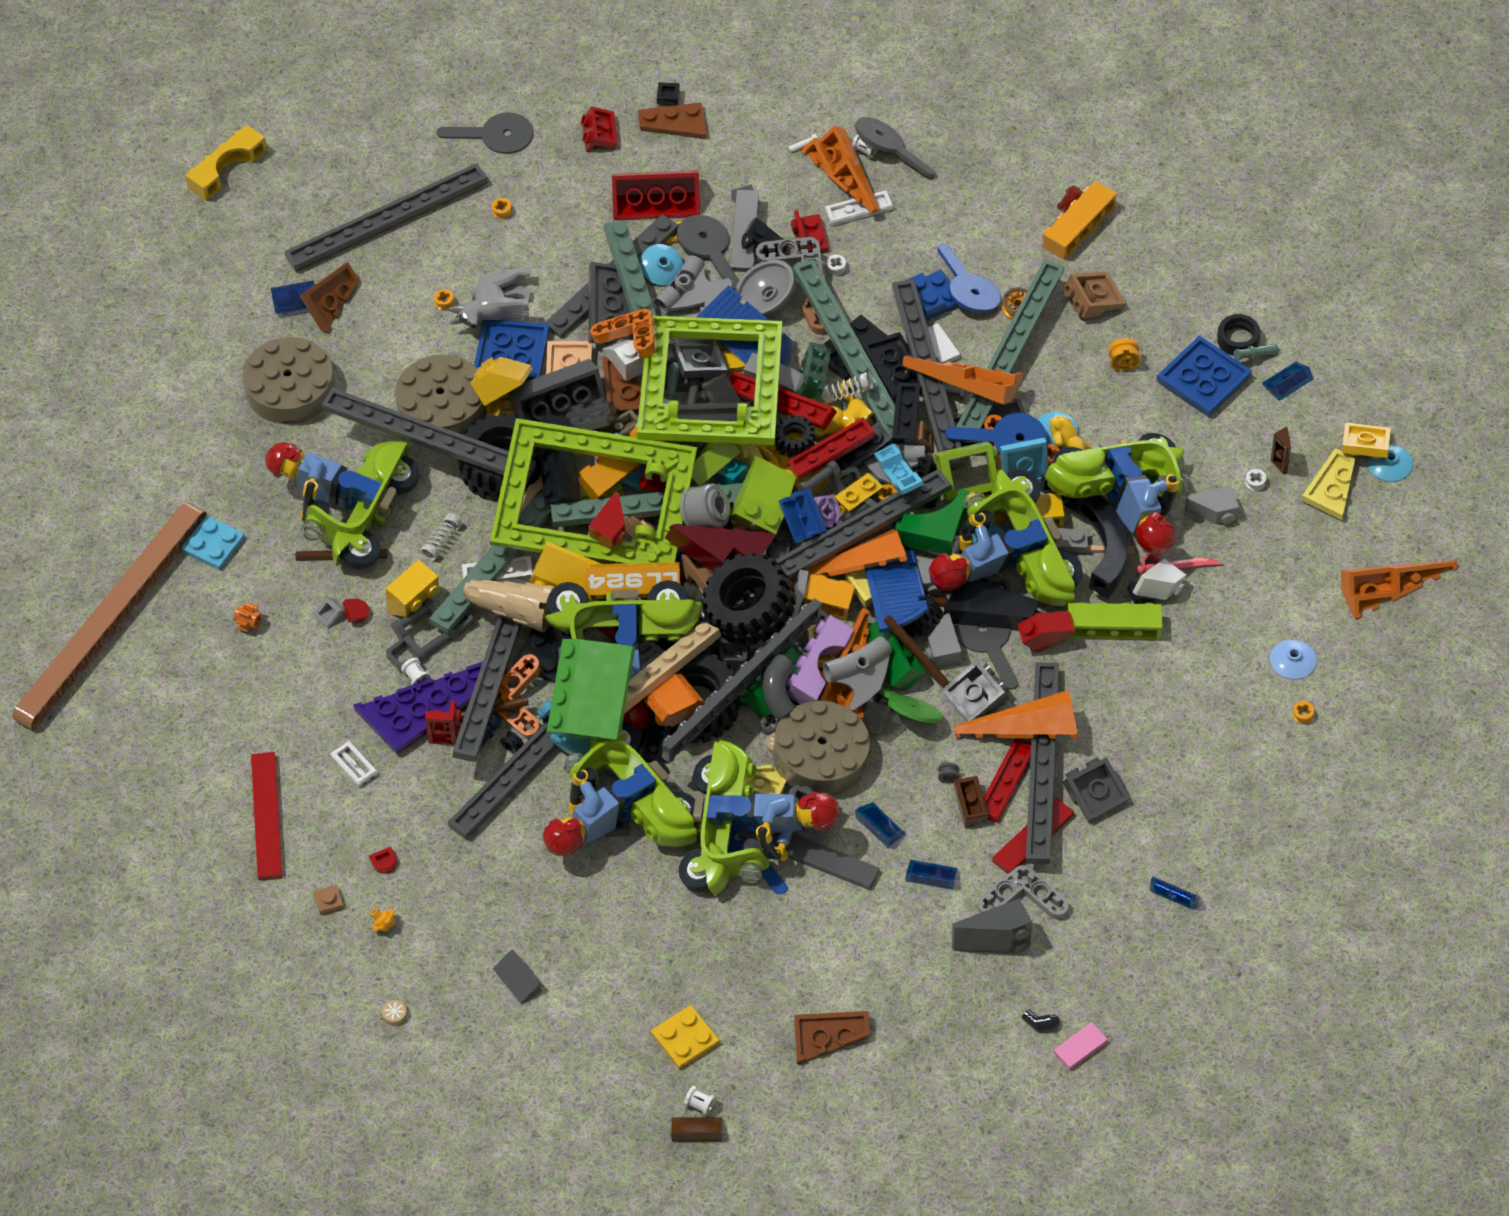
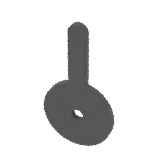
[437,112,533,154]
[855,117,936,178]
[677,215,739,290]
[954,624,1018,690]

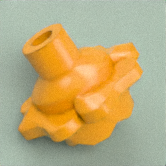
[370,908,395,933]

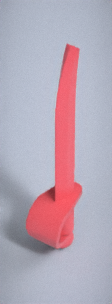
[1136,553,1223,574]

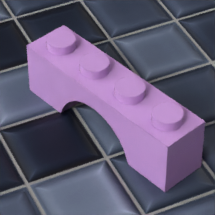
[786,615,854,704]

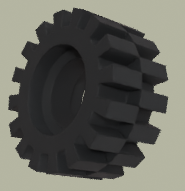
[775,415,815,458]
[903,594,943,637]

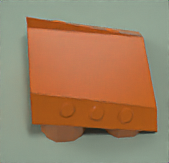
[643,674,704,727]

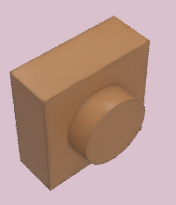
[915,421,933,453]
[313,885,344,915]

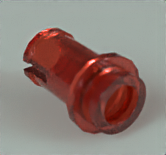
[1057,186,1082,213]

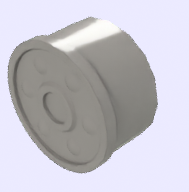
[680,483,730,528]

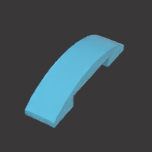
[874,444,924,495]

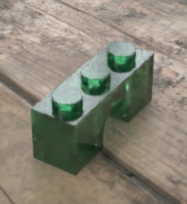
[795,342,831,402]

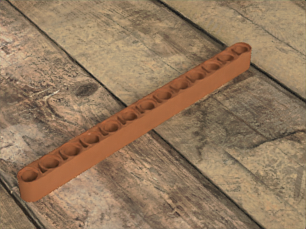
[12,502,207,730]

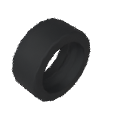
[1217,314,1260,356]

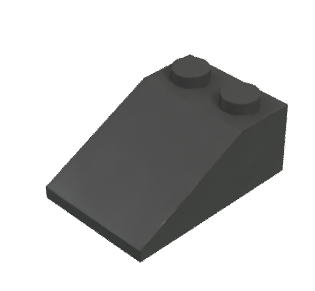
[952,898,1032,953]

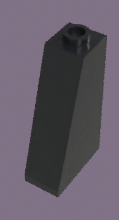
[943,580,1041,631]

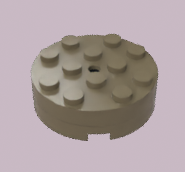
[243,337,334,424]
[395,355,486,434]
[773,701,870,795]

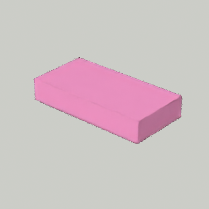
[1053,1022,1108,1071]

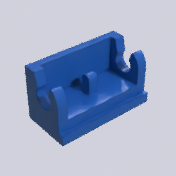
[778,489,827,543]

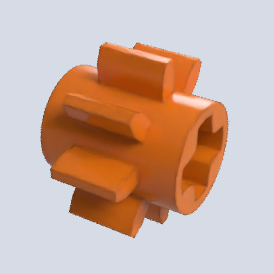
[233,602,262,632]

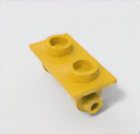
[834,473,883,514]

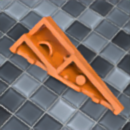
[801,126,880,214]
[902,356,1023,404]
[790,529,907,584]
[1341,560,1457,619]
[817,608,870,720]
[954,690,1078,739]

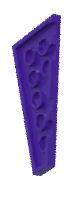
[353,661,507,754]

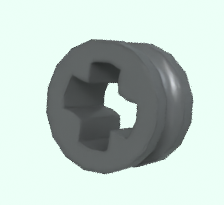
[938,762,959,783]

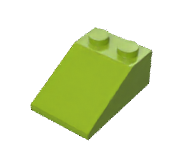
[729,456,796,534]

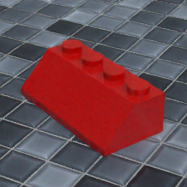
[612,170,700,220]

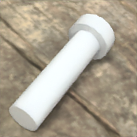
[788,134,818,153]

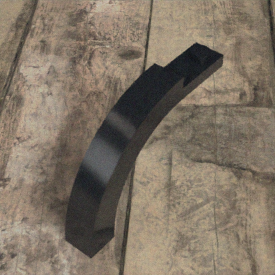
[1040,471,1128,599]

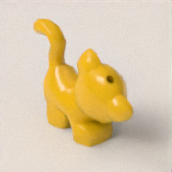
[814,380,874,437]
[1049,416,1091,450]

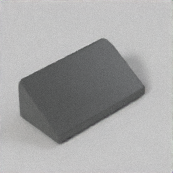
[493,949,541,1004]

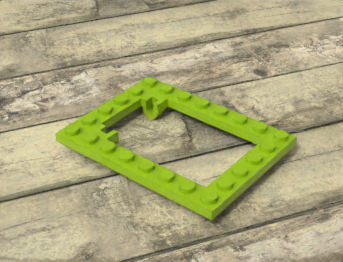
[637,316,782,445]
[490,418,697,564]

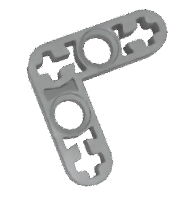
[756,237,823,297]
[978,865,1069,920]

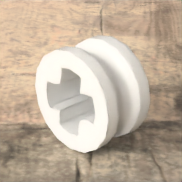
[826,254,846,276]
[1245,469,1266,491]

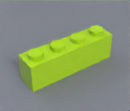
[1067,602,1162,640]

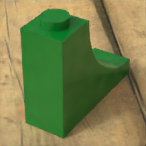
[895,489,969,556]

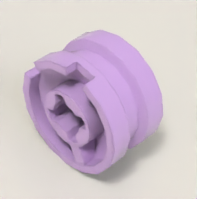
[814,495,840,528]

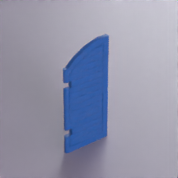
[696,285,794,367]
[865,550,929,632]

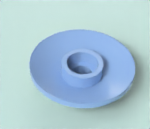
[1270,640,1317,680]

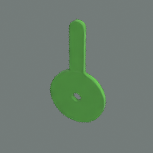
[877,685,943,723]

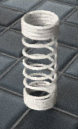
[821,372,873,404]
[421,513,462,561]

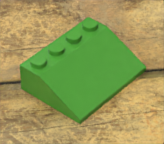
[547,639,635,741]

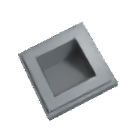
[313,596,346,629]

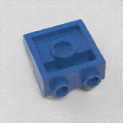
[907,269,959,321]

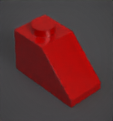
[589,492,626,550]
[1017,611,1076,652]

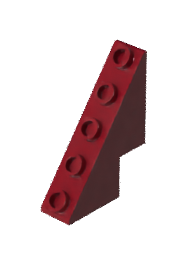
[665,524,776,572]

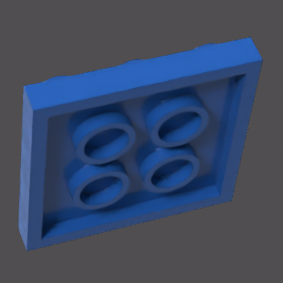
[474,320,550,382]
[1156,335,1252,416]

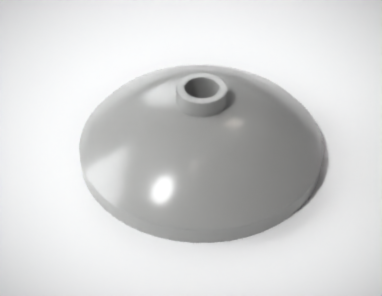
[735,260,796,316]

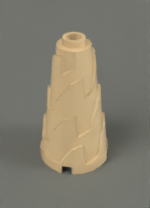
[463,580,554,632]

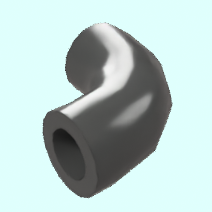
[762,654,795,720]

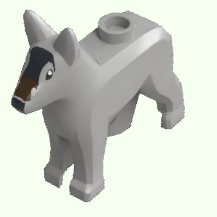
[448,267,531,328]

